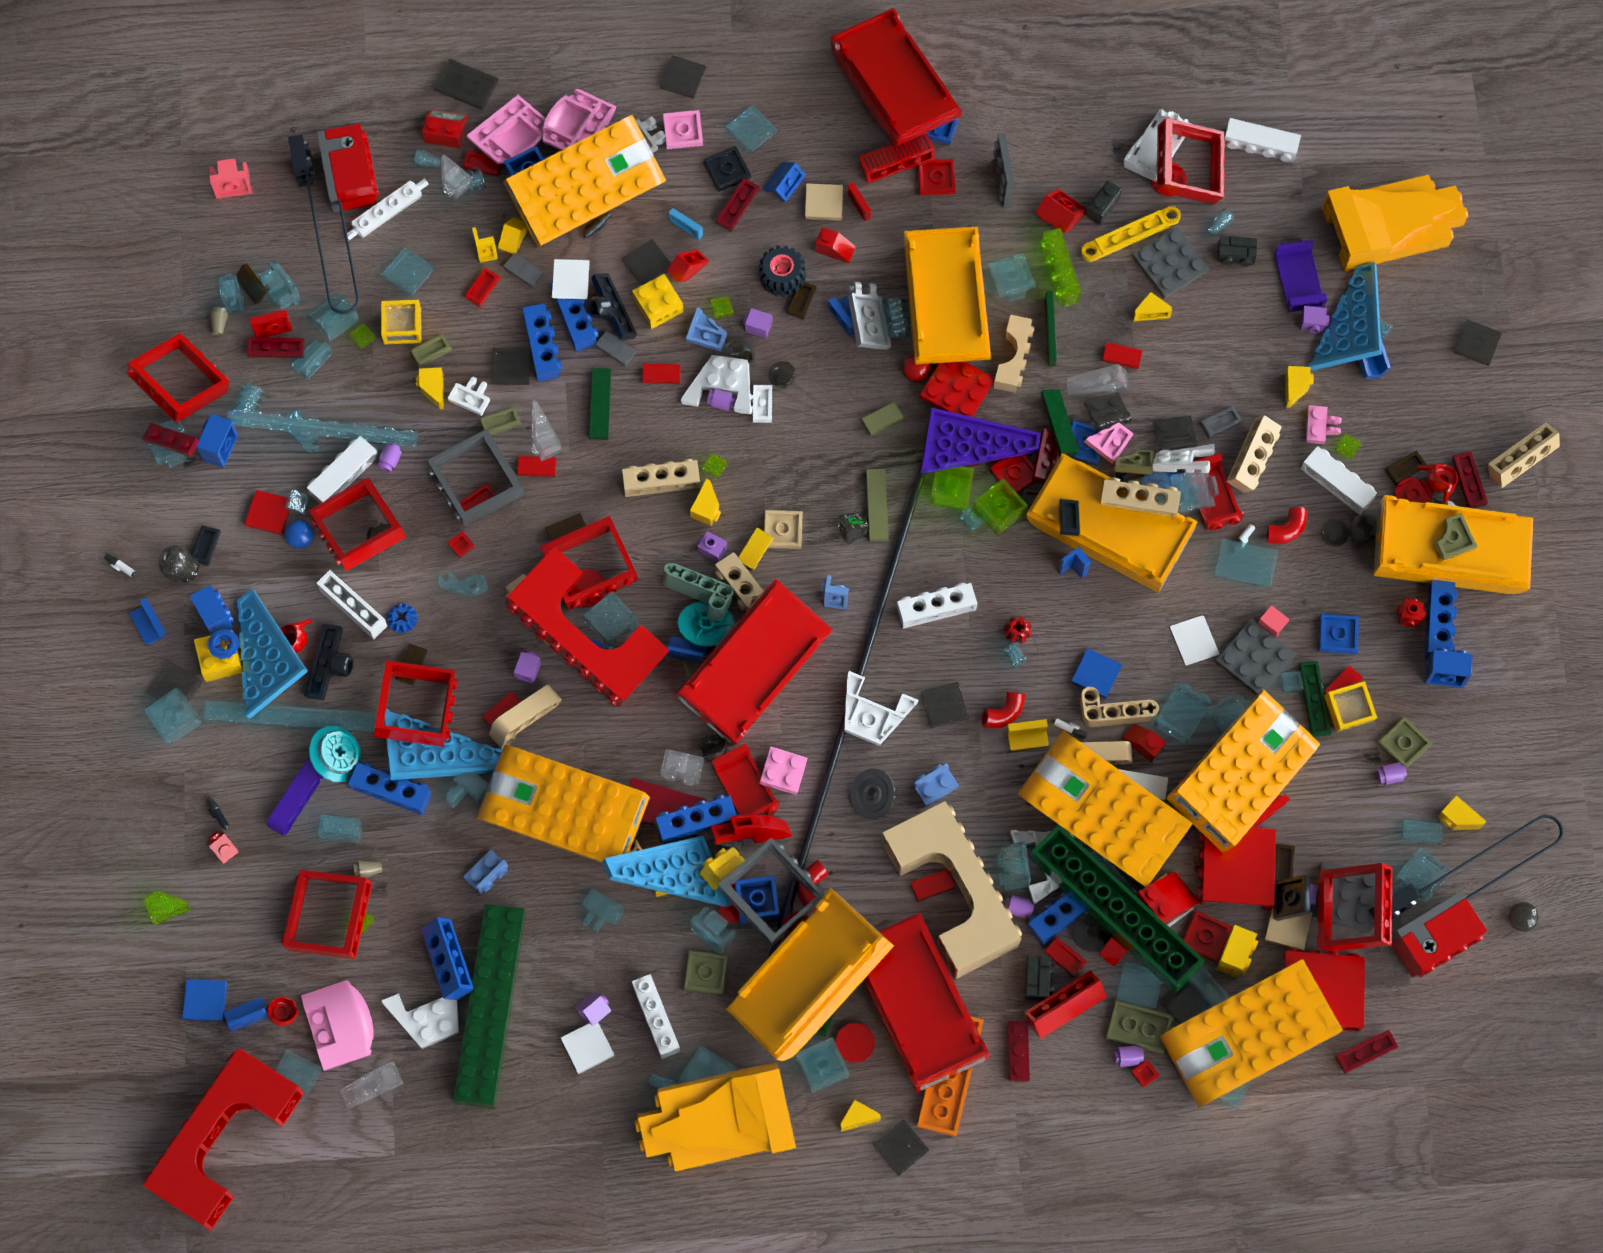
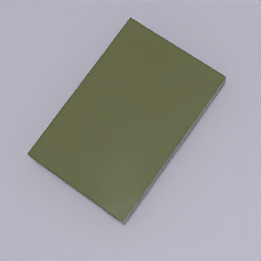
[1105,1000,1173,1055]

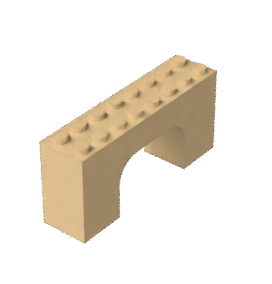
[881,801,1022,979]

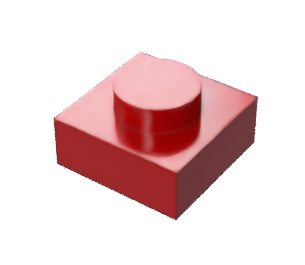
[448,531,475,558]
[1131,1060,1160,1088]

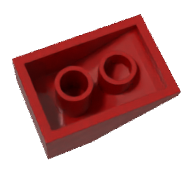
[1136,871,1200,925]

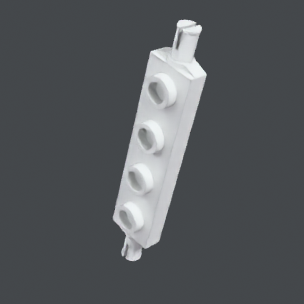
[347,178,429,240]

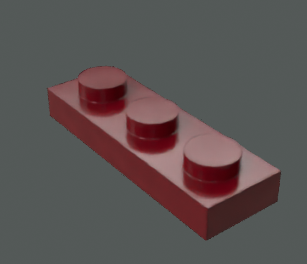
[716,178,760,232]
[247,337,305,358]
[142,423,199,457]
[1032,428,1058,484]
[1452,451,1488,508]
[1008,1021,1030,1082]
[1335,1030,1399,1074]

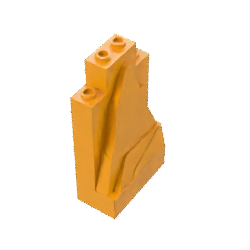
[1322,175,1468,272]
[635,1062,796,1172]

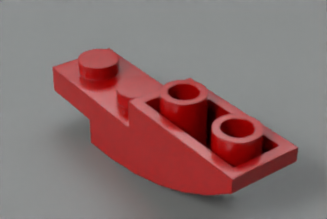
[711,815,792,844]

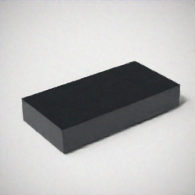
[1059,499,1080,536]
[190,525,221,566]

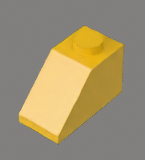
[1285,366,1314,408]
[416,368,444,410]
[690,479,721,526]
[1438,796,1487,830]

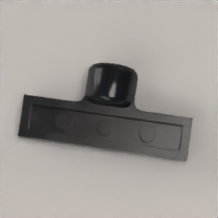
[587,273,638,340]
[304,624,354,701]

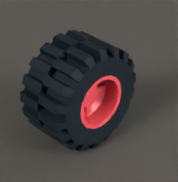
[759,245,806,297]

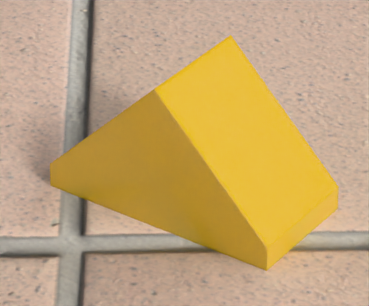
[498,217,528,255]
[1133,292,1172,322]
[840,1100,881,1132]

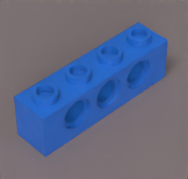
[550,280,599,352]
[523,303,562,382]
[1424,580,1458,658]
[348,763,432,816]
[654,795,737,844]
[1027,892,1087,946]
[421,917,474,1001]

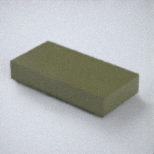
[410,333,452,368]
[862,402,903,436]
[479,406,521,436]

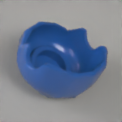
[285,520,314,549]

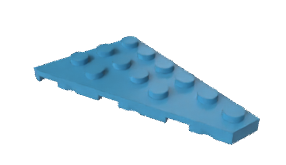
[1309,262,1382,371]
[237,589,308,719]
[384,709,502,780]
[602,836,732,907]

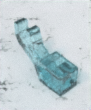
[286,410,320,453]
[437,572,488,597]

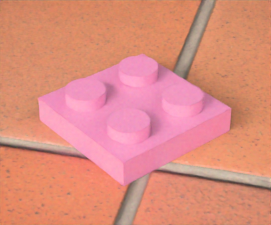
[663,110,703,149]
[759,747,808,795]

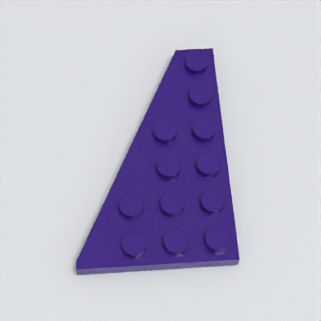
[920,408,1041,473]

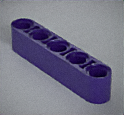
[266,757,323,836]

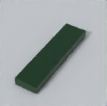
[1044,291,1057,366]
[589,368,612,440]
[1041,389,1079,456]
[1298,661,1332,737]

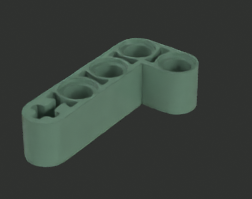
[662,563,733,622]

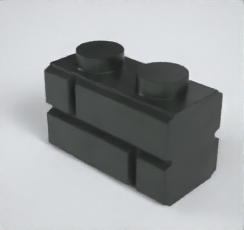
[1085,180,1122,225]
[1217,235,1257,267]
[1024,956,1054,1001]

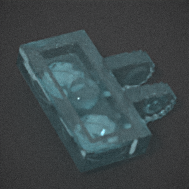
[581,888,626,933]

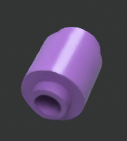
[707,389,736,411]
[377,443,402,472]
[1376,762,1407,785]
[1004,895,1034,919]
[1113,1046,1144,1067]

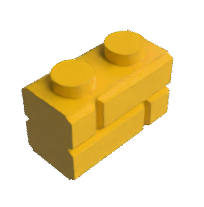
[700,847,745,890]

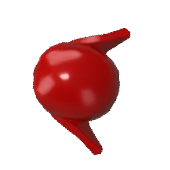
[1417,463,1458,504]
[280,618,313,653]

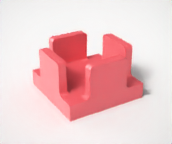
[209,159,253,199]

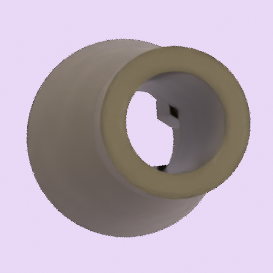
[210,307,228,336]
[353,861,382,878]

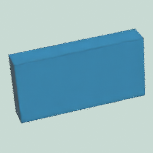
[669,208,703,240]

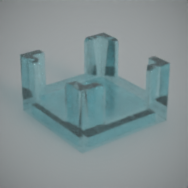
[583,591,639,649]

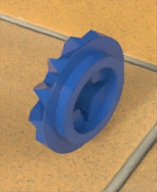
[387,603,418,633]
[208,629,240,660]

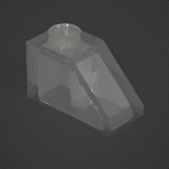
[441,154,472,199]

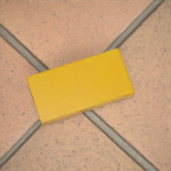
[738,528,774,570]

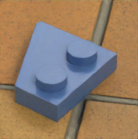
[686,307,727,352]

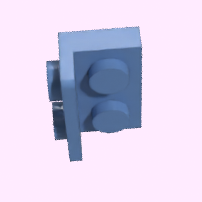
[821,575,849,610]
[913,763,959,807]
[463,850,508,894]

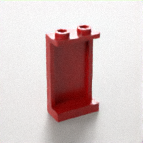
[1183,453,1244,531]
[712,743,779,816]

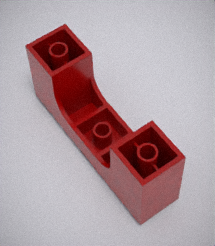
[505,546,670,707]
[143,1048,305,1231]

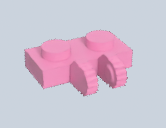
[1306,405,1342,444]

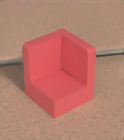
[1258,605,1289,638]

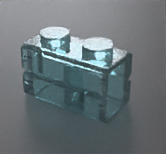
[218,274,245,313]
[318,815,363,844]

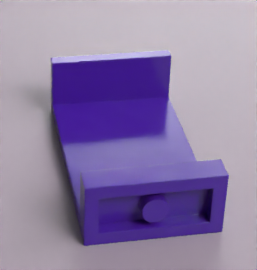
[1274,240,1327,313]

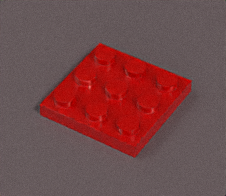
[919,361,995,417]

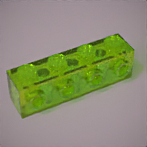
[1040,228,1082,307]

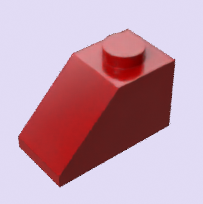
[815,227,856,263]
[667,249,709,283]
[1122,724,1166,763]
[1099,936,1128,967]

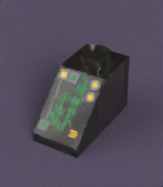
[838,512,869,545]

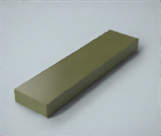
[866,469,889,542]

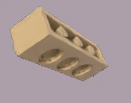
[1226,415,1282,493]
[1488,422,1560,488]
[622,459,700,497]
[1101,477,1181,517]
[714,552,763,611]

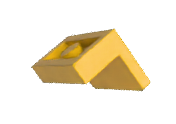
[472,227,498,263]
[1007,719,1049,752]

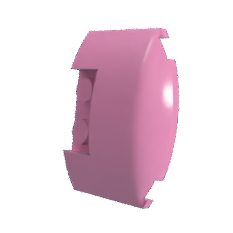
[542,89,616,151]
[467,95,546,164]
[301,980,374,1071]

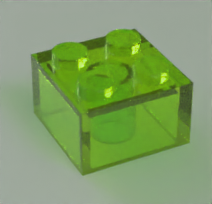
[930,466,974,511]
[973,478,1028,536]

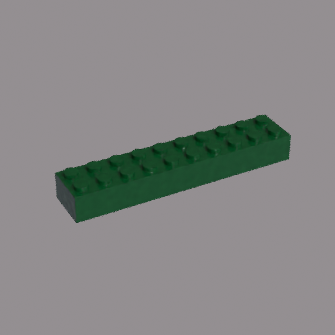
[1030,825,1204,994]
[453,904,526,1109]

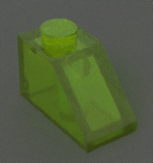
[143,892,192,925]

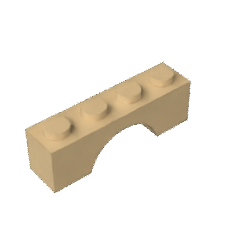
[994,315,1034,393]

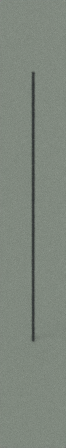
[768,284,984,958]

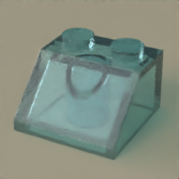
[307,293,359,342]
[996,841,1031,891]

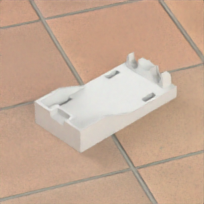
[1124,108,1191,182]

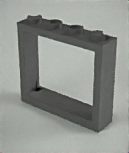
[427,429,525,527]
[718,838,825,947]

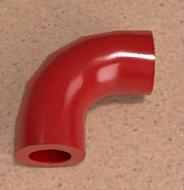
[1266,507,1307,544]
[981,691,1026,729]
[798,860,829,914]

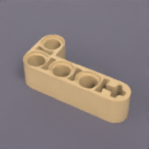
[489,685,562,749]
[1080,687,1159,727]
[1081,741,1133,765]

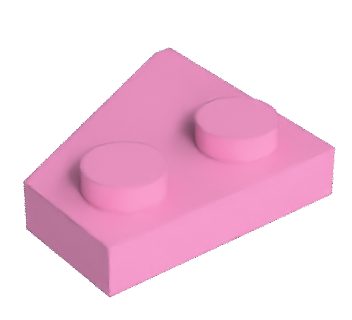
[1084,423,1133,464]

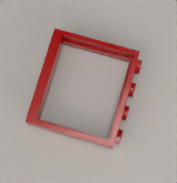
[1156,118,1226,205]
[126,333,230,423]
[309,477,406,571]
[540,516,639,611]
[374,660,458,747]
[1317,863,1392,952]
[282,870,372,960]

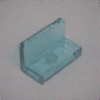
[291,340,332,380]

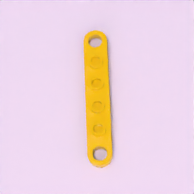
[1081,206,1181,262]

